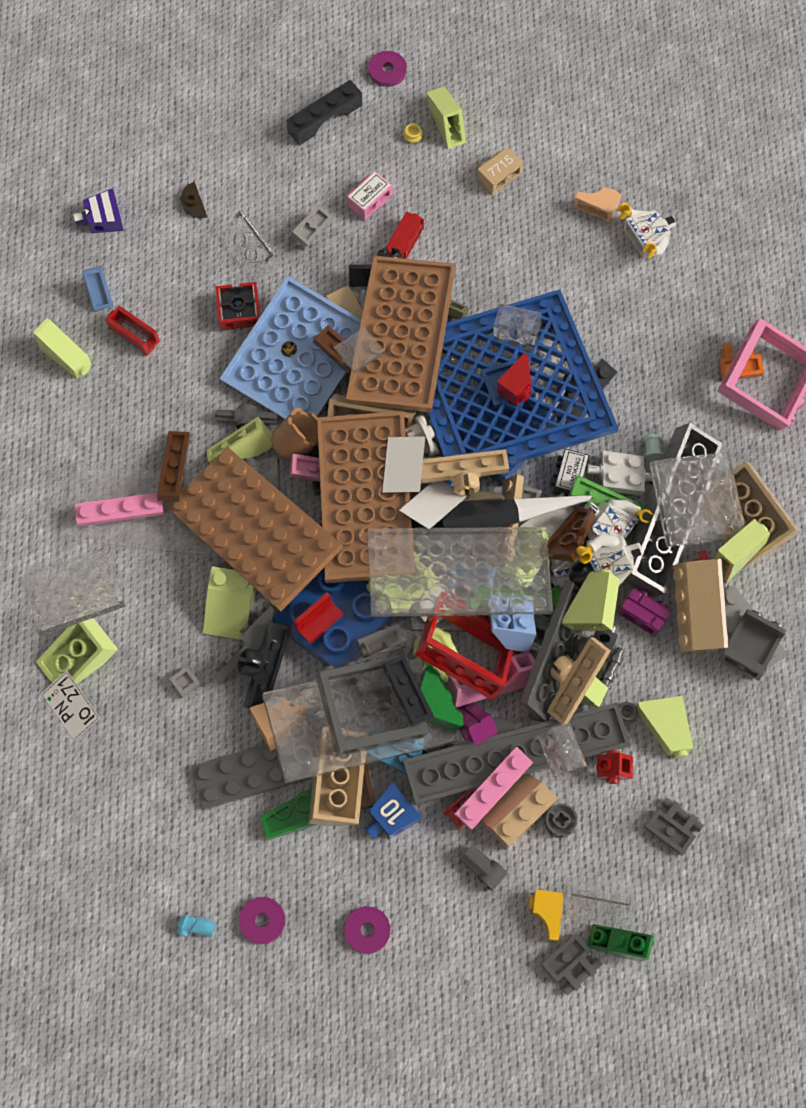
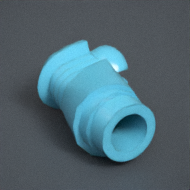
[177,914,216,937]

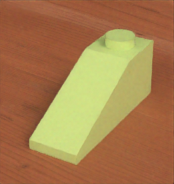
[206,417,273,464]

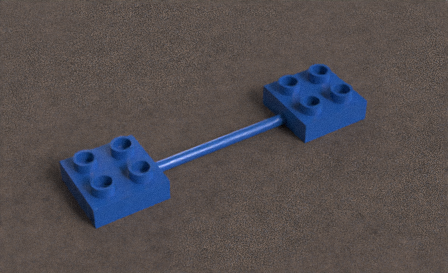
[272,382,557,668]

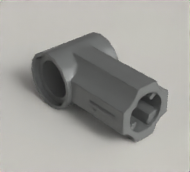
[460,844,508,891]

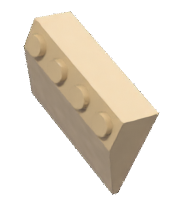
[699,461,800,568]

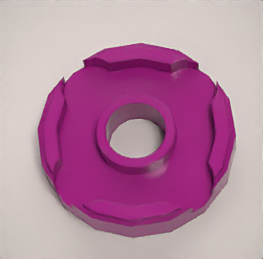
[369,51,407,87]
[239,897,286,945]
[344,906,391,954]

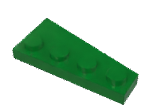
[260,787,317,841]

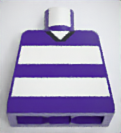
[74,189,124,233]

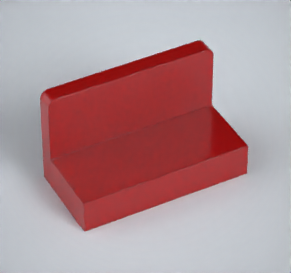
[294,593,343,645]

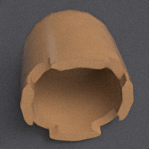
[271,407,319,461]

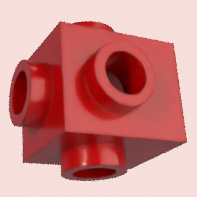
[596,750,633,784]

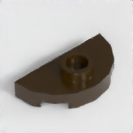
[181,181,207,219]

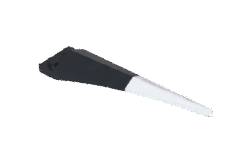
[416,495,592,552]

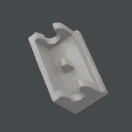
[290,204,334,250]

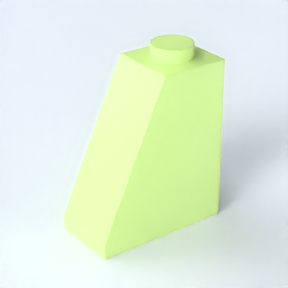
[426,86,466,149]
[33,318,91,379]
[715,519,770,584]
[562,569,619,631]
[636,696,693,758]

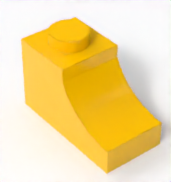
[528,889,564,943]

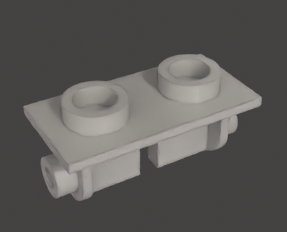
[357,623,406,659]

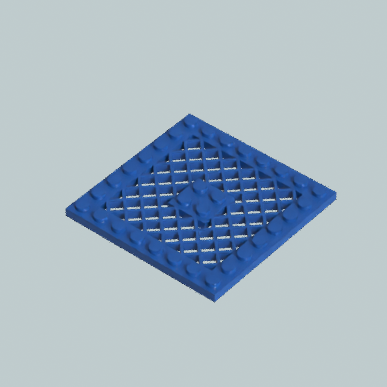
[427,289,619,465]

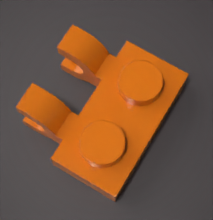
[718,343,764,380]

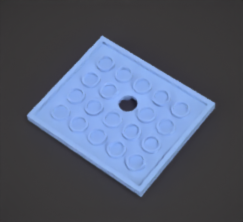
[220,275,361,419]

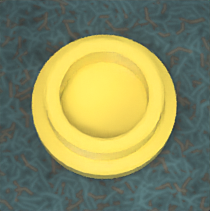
[403,123,423,143]

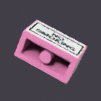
[347,171,392,220]

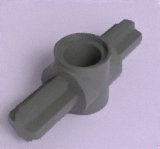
[215,404,278,429]

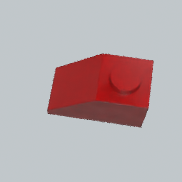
[497,353,532,406]

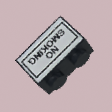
[550,449,590,497]

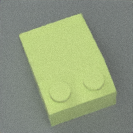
[203,566,256,640]
[36,616,118,684]

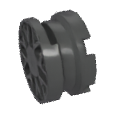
[544,803,578,838]

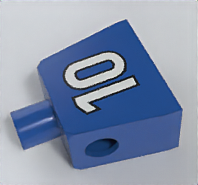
[364,783,422,839]

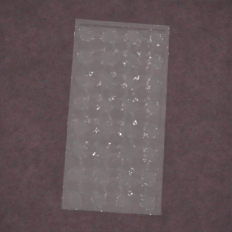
[60,459,222,559]
[367,527,553,617]
[262,658,461,784]

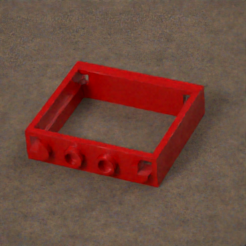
[415,592,513,701]

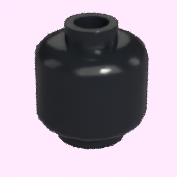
[569,562,595,589]

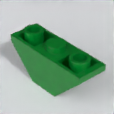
[419,664,464,732]
[587,924,654,962]

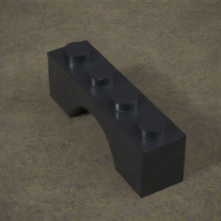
[286,79,362,146]

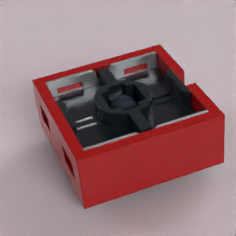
[215,282,260,330]

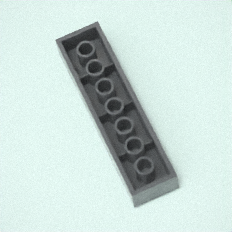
[624,423,723,597]

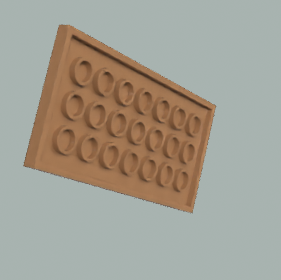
[346,256,456,413]
[317,411,415,583]
[167,446,343,611]

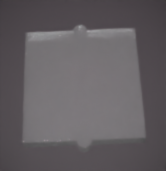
[334,328,385,373]

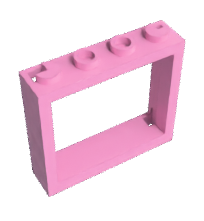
[717,318,806,430]

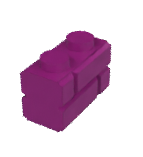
[618,588,671,637]
[455,702,498,745]

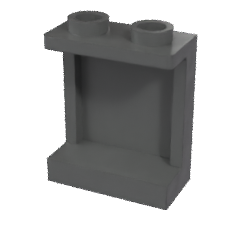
[719,609,787,681]

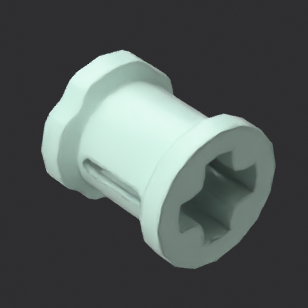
[643,434,663,460]

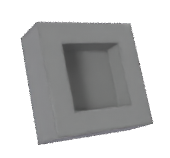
[169,666,201,698]

